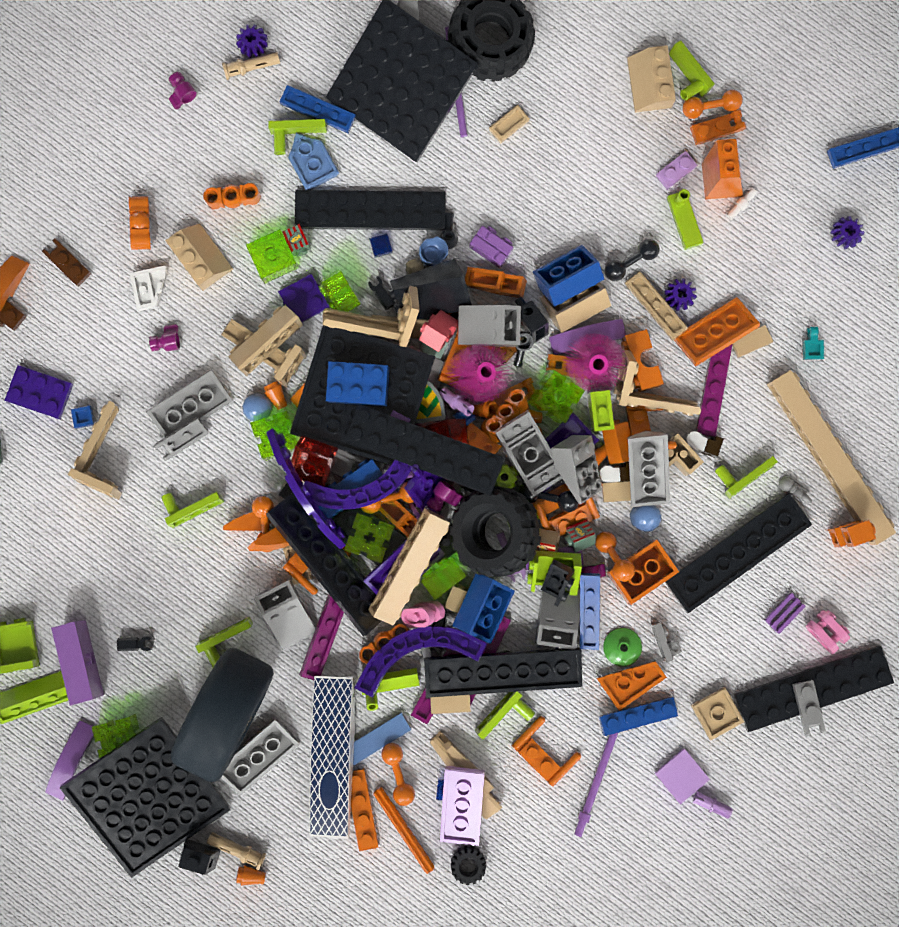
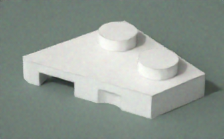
[129,265,167,311]

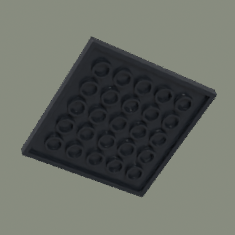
[326,0,479,162]
[290,325,435,465]
[60,717,231,878]

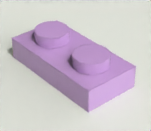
[656,151,698,190]

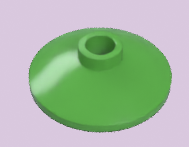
[603,628,642,667]

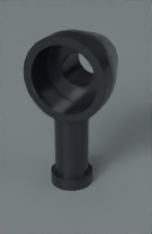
[440,213,458,249]
[513,331,534,367]

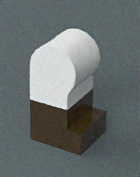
[684,431,724,458]
[598,462,630,483]

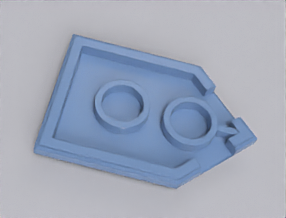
[288,133,339,190]

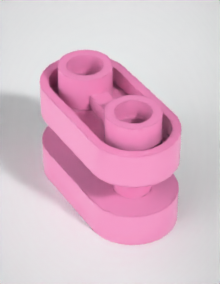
[401,601,445,628]
[805,610,850,654]

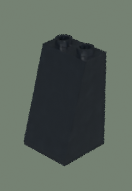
[388,258,472,319]

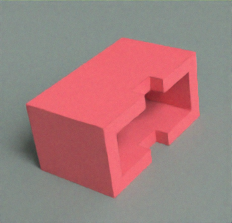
[419,310,458,352]

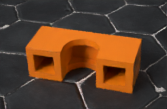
[621,329,664,392]
[828,520,876,547]

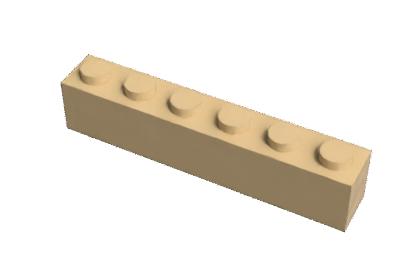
[368,508,450,625]

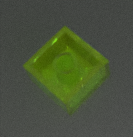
[246,229,299,284]

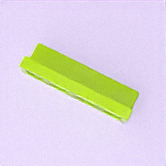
[0,671,68,724]

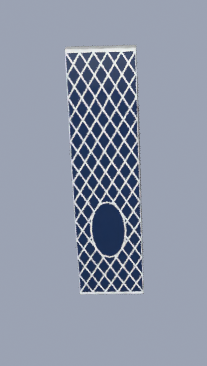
[310,676,356,839]

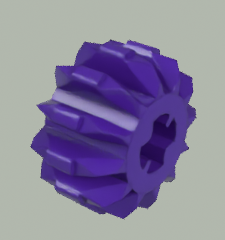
[236,24,268,58]
[830,216,865,249]
[664,278,697,311]

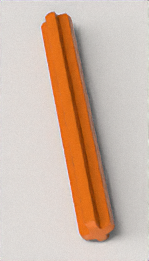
[373,787,435,874]

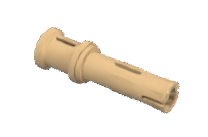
[222,52,280,80]
[206,832,267,871]

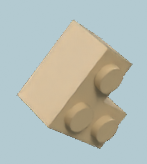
[668,433,704,476]

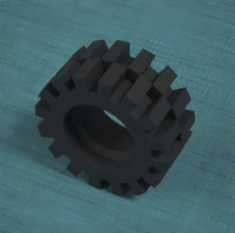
[451,845,486,885]

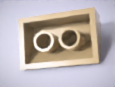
[627,45,676,113]
[165,224,233,291]
[540,282,611,333]

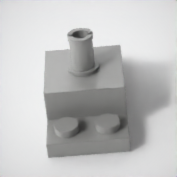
[494,410,562,497]

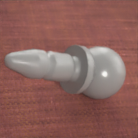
[779,477,812,503]

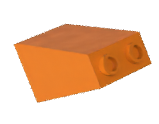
[702,139,743,200]

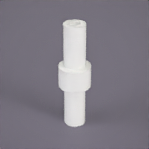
[726,188,757,220]

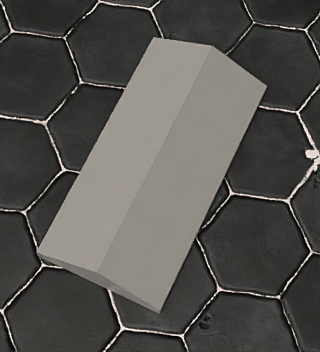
[146,370,233,437]
[627,431,670,507]
[221,718,300,796]

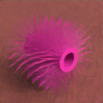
[564,333,627,392]
[445,342,513,403]

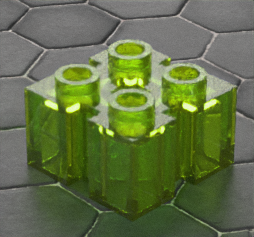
[318,270,361,312]
[528,370,585,423]
[250,410,301,461]
[344,513,395,563]
[421,557,466,600]
[92,714,139,759]

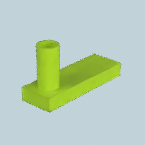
[669,40,715,101]
[268,119,327,155]
[667,189,704,250]
[714,456,778,499]
[161,492,224,528]
[195,616,253,667]
[359,668,420,711]
[475,691,535,740]

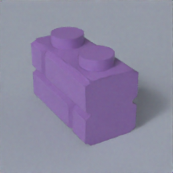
[469,226,514,268]

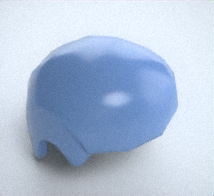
[419,236,449,266]
[242,393,272,422]
[630,505,661,532]

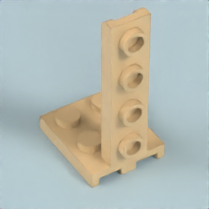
[323,286,420,347]
[221,319,307,388]
[613,350,701,416]
[68,401,122,500]

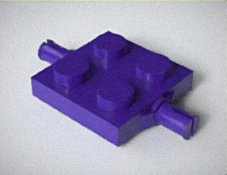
[278,274,334,323]
[404,464,446,510]

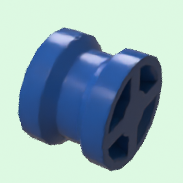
[453,410,477,428]

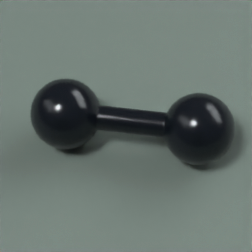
[605,239,660,281]
[518,483,579,512]

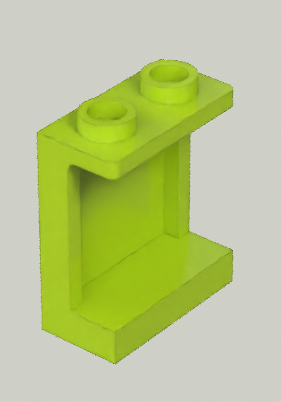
[587,390,615,432]
[527,551,582,596]
[0,618,40,674]

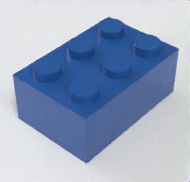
[533,245,604,307]
[326,361,390,406]
[452,574,515,644]

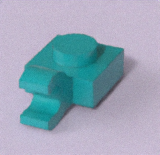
[803,327,824,360]

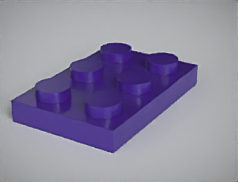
[4,365,74,420]

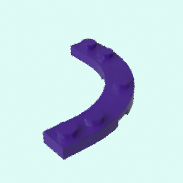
[266,428,347,549]
[304,460,412,509]
[354,626,487,698]

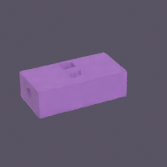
[51,620,104,706]

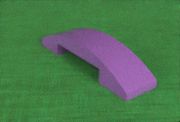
[549,319,626,355]
[45,720,98,801]

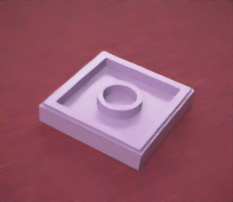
[654,748,710,805]

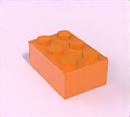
[606,540,679,605]

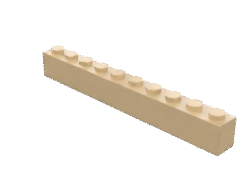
[767,370,896,545]

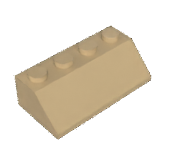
[228,305,303,376]

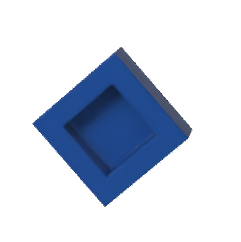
[71,406,95,429]

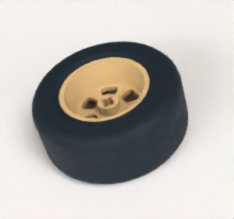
[171,648,274,782]

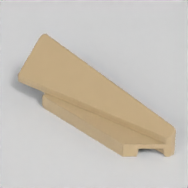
[430,731,502,819]

